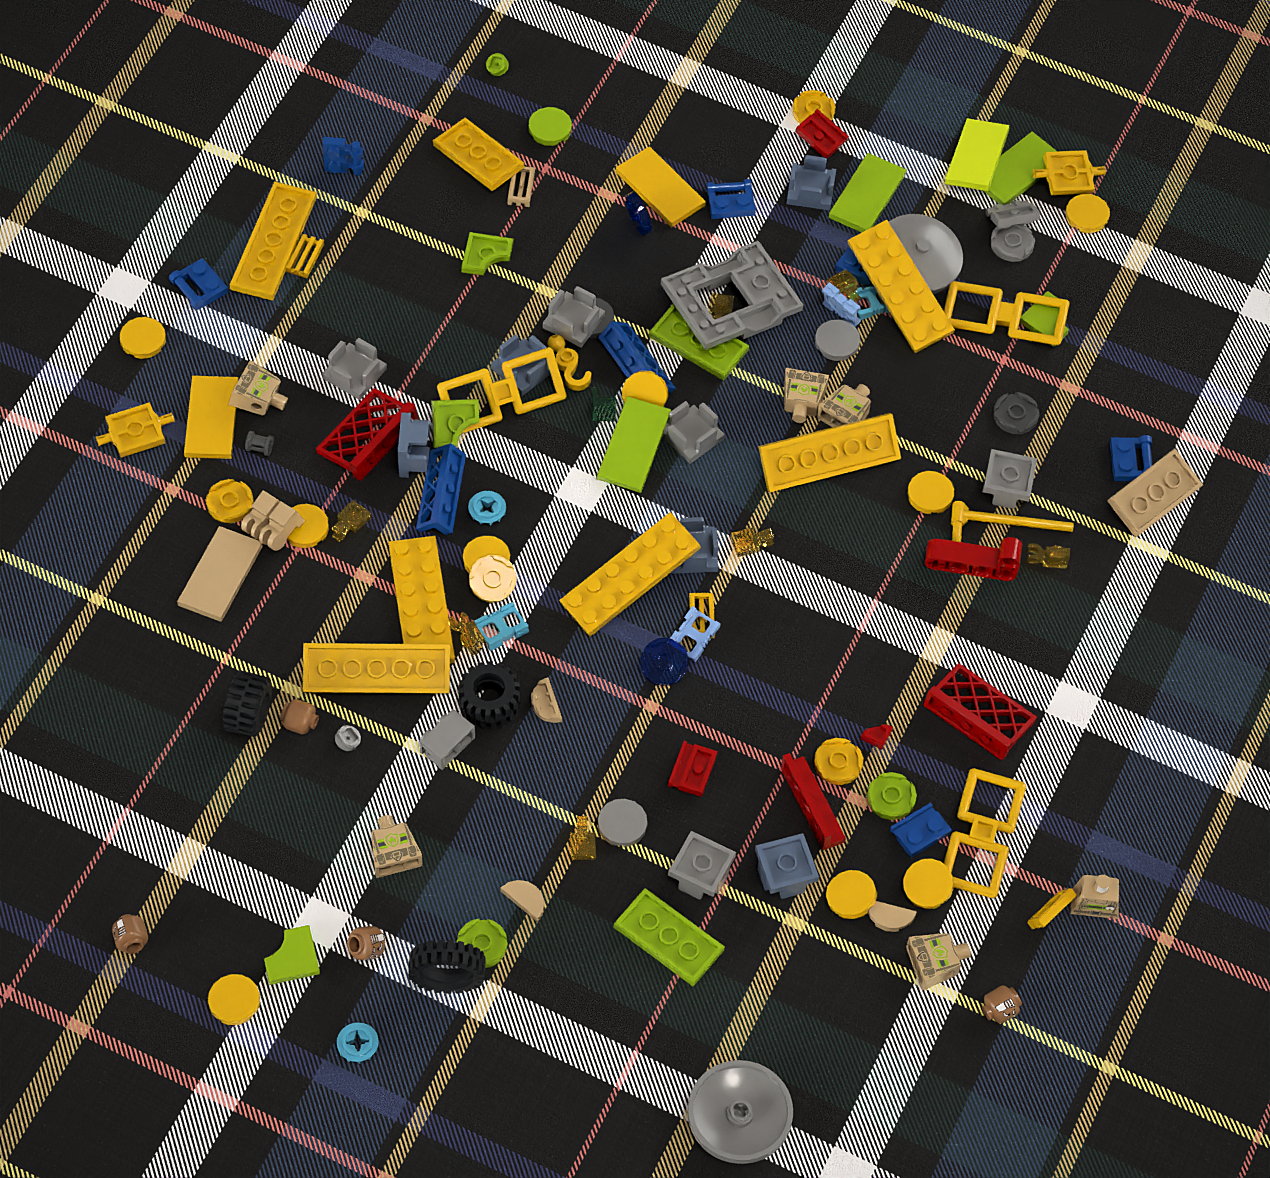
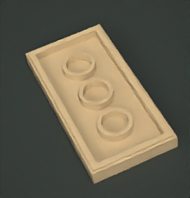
[1107,448,1203,538]
[177,526,263,622]

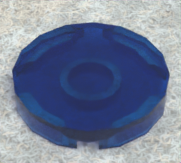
[625,192,652,235]
[640,638,689,686]

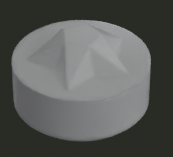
[335,725,361,751]

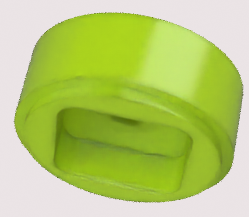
[486,53,509,76]

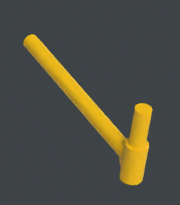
[951,501,1074,542]

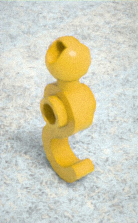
[547,334,591,391]

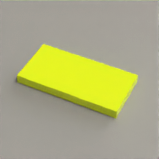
[945,118,1009,191]

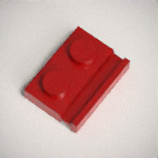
[795,109,849,159]
[668,741,718,797]

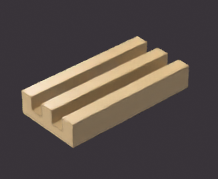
[508,166,535,207]

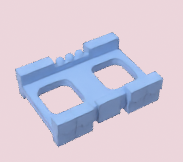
[822,282,861,327]
[668,606,721,662]

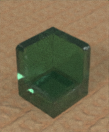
[592,387,616,421]

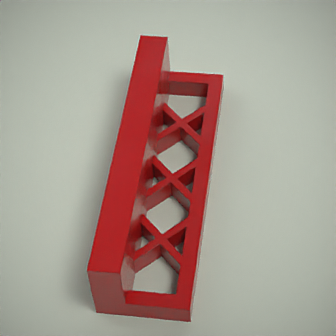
[781,753,846,851]

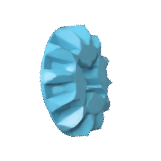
[468,491,506,526]
[337,1023,379,1064]

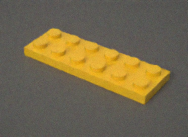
[230,181,317,301]
[848,220,955,353]
[758,413,901,492]
[559,512,701,637]
[388,536,455,664]
[303,643,450,694]

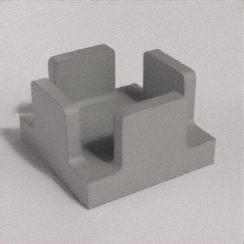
[543,286,605,348]
[322,338,387,400]
[662,401,725,464]
[982,449,1037,509]
[668,831,736,899]

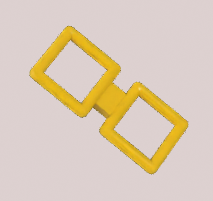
[944,281,1070,345]
[437,347,567,434]
[943,768,1026,898]

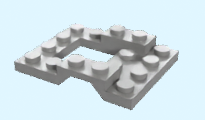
[661,241,803,350]

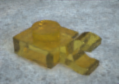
[827,269,861,302]
[709,293,734,320]
[332,500,371,542]
[731,527,774,557]
[1027,543,1070,568]
[449,612,485,655]
[570,816,596,860]

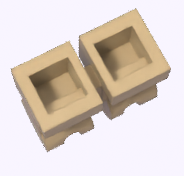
[241,491,305,551]

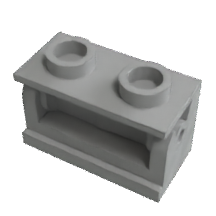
[420,709,475,770]

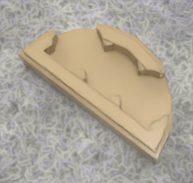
[531,677,562,723]
[500,880,544,923]
[867,901,917,932]

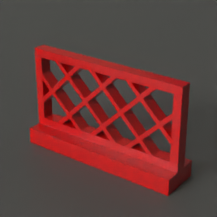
[316,388,419,481]
[923,663,1037,760]

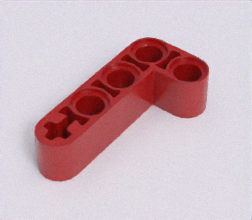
[925,537,1022,581]

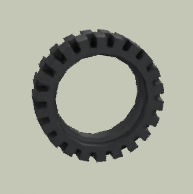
[408,940,486,994]

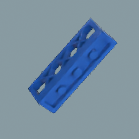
[598,321,675,393]
[416,443,466,535]

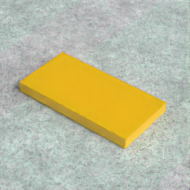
[433,118,525,191]
[616,146,706,228]
[184,376,239,459]

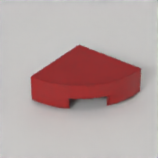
[860,724,893,750]

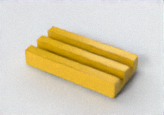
[286,234,324,278]
[689,593,715,638]
[1027,888,1077,929]

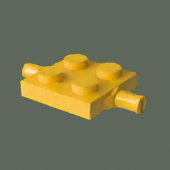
[1033,150,1106,195]
[96,402,175,458]

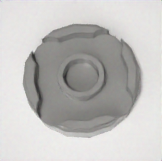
[990,224,1035,262]
[815,320,860,361]
[598,799,647,847]

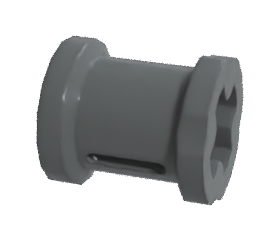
[245,431,274,456]

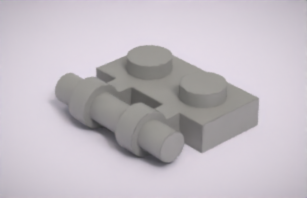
[985,200,1040,228]

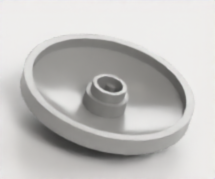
[889,214,963,294]
[688,1060,793,1164]

